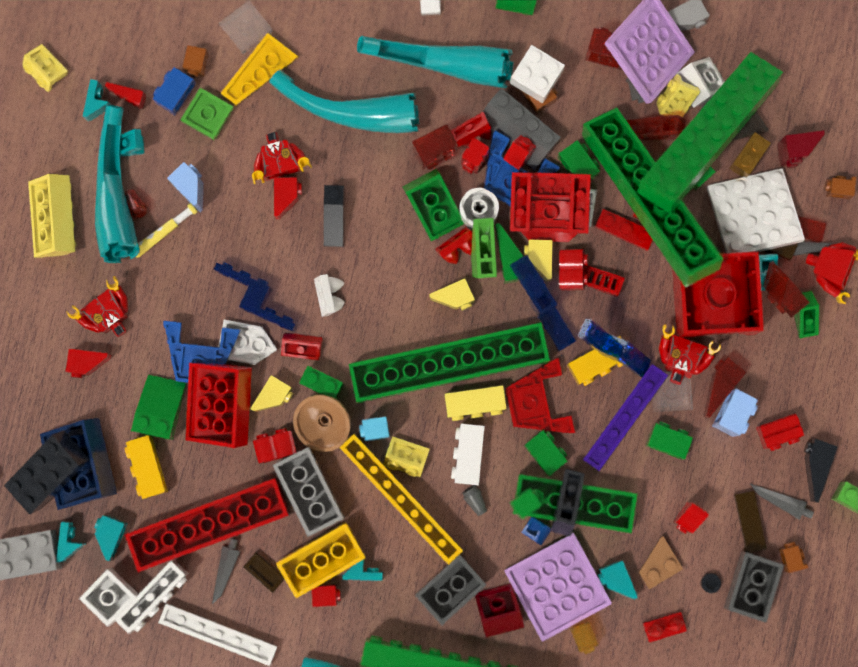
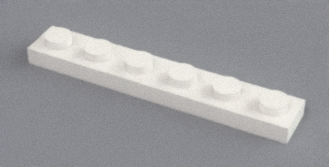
[159,603,278,666]

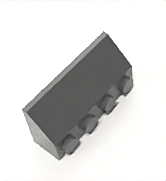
[483,88,561,171]

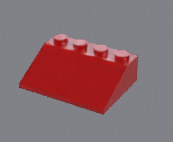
[185,363,252,448]

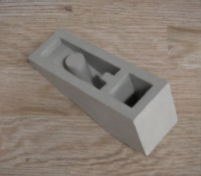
[668,0,710,30]

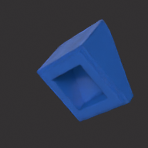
[521,517,551,545]

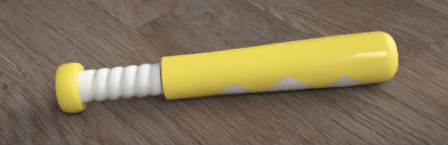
[136,203,198,258]

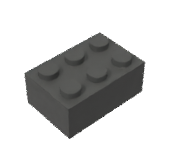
[724,551,784,623]
[415,554,486,625]

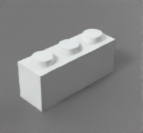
[451,424,484,485]

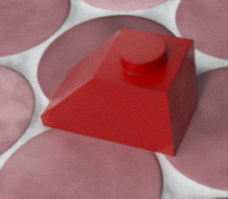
[274,177,302,220]
[65,349,112,379]
[673,502,709,534]

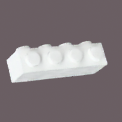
[115,560,189,634]

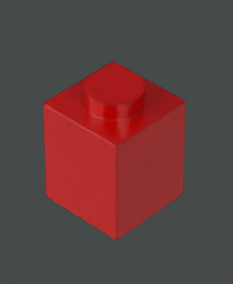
[503,135,536,170]
[311,584,341,607]

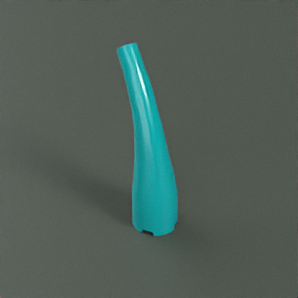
[357,36,514,88]
[269,70,419,133]
[95,105,140,263]

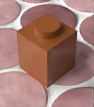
[182,45,209,77]

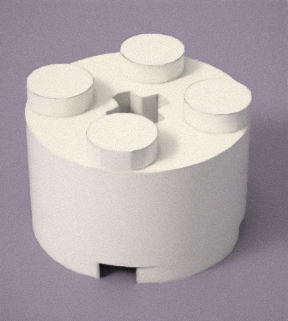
[459,188,499,229]

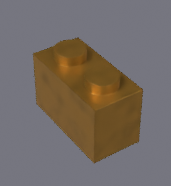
[729,133,771,178]

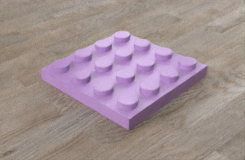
[604,0,695,103]
[504,533,612,641]

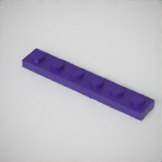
[583,364,668,471]

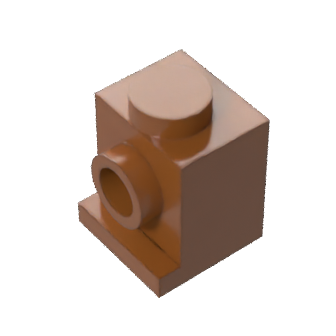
[824,176,856,199]
[779,542,808,573]

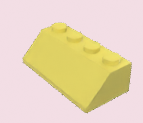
[29,174,76,258]

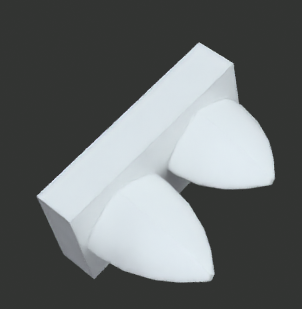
[314,274,345,317]

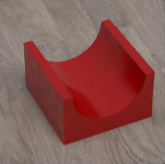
[672,252,764,339]

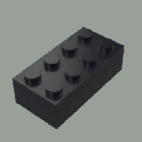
[4,430,90,515]

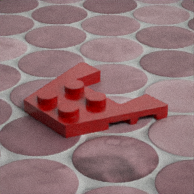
[505,358,575,434]

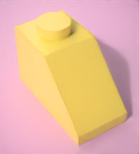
[524,240,552,282]
[429,279,475,311]
[251,375,293,412]

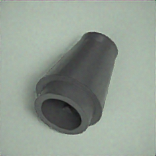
[462,485,487,516]

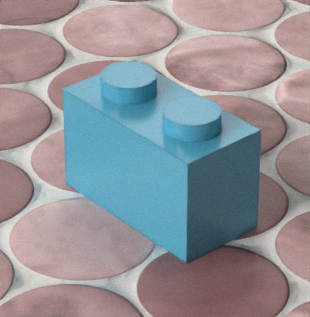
[359,417,390,441]

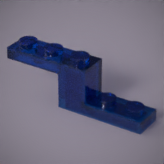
[510,255,576,352]
[213,262,297,333]
[577,318,651,377]

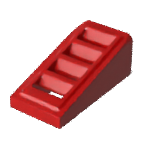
[105,82,147,110]
[585,266,625,297]

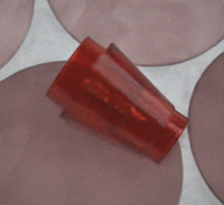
[124,189,148,219]

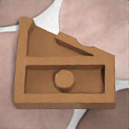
[638,536,683,590]

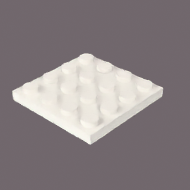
[707,168,805,253]

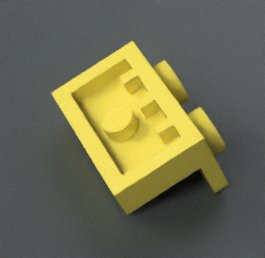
[23,44,68,92]
[657,74,700,122]
[384,437,430,477]

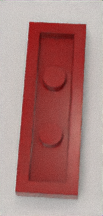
[595,209,653,251]

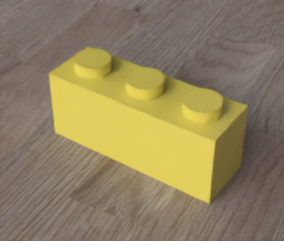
[444,386,506,421]

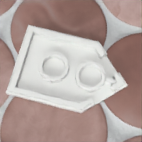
[218,320,277,365]

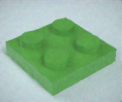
[180,88,234,140]

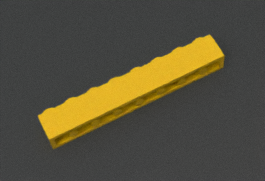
[339,434,463,565]

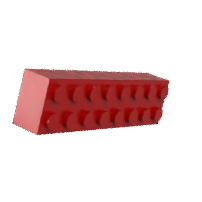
[125,478,290,572]

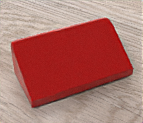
[281,333,322,361]

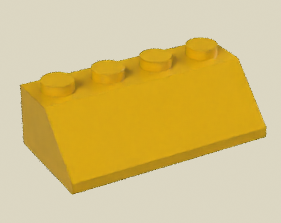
[276,521,365,598]

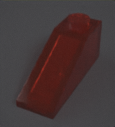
[626,115,686,140]
[703,358,747,419]

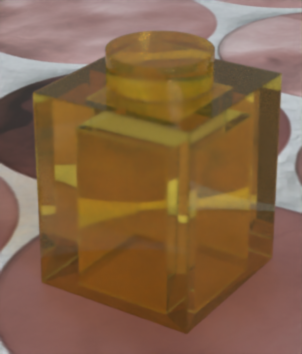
[570,621,598,654]

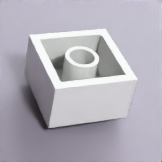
[510,45,565,103]
[79,568,139,626]

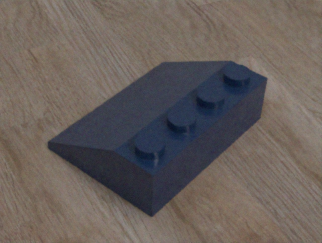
[40,418,117,510]

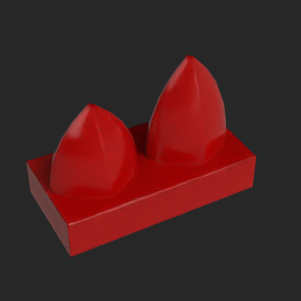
[450,112,491,147]
[435,227,473,264]
[642,612,687,643]

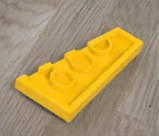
[221,33,298,106]

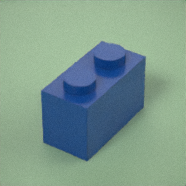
[153,67,196,115]

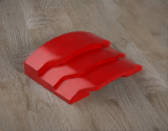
[510,172,591,242]

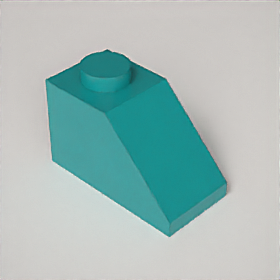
[94,515,128,561]
[598,560,638,600]

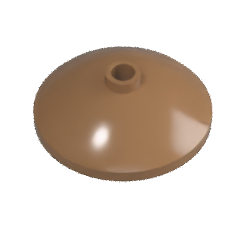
[293,394,351,452]

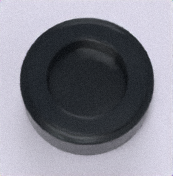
[700,573,721,593]

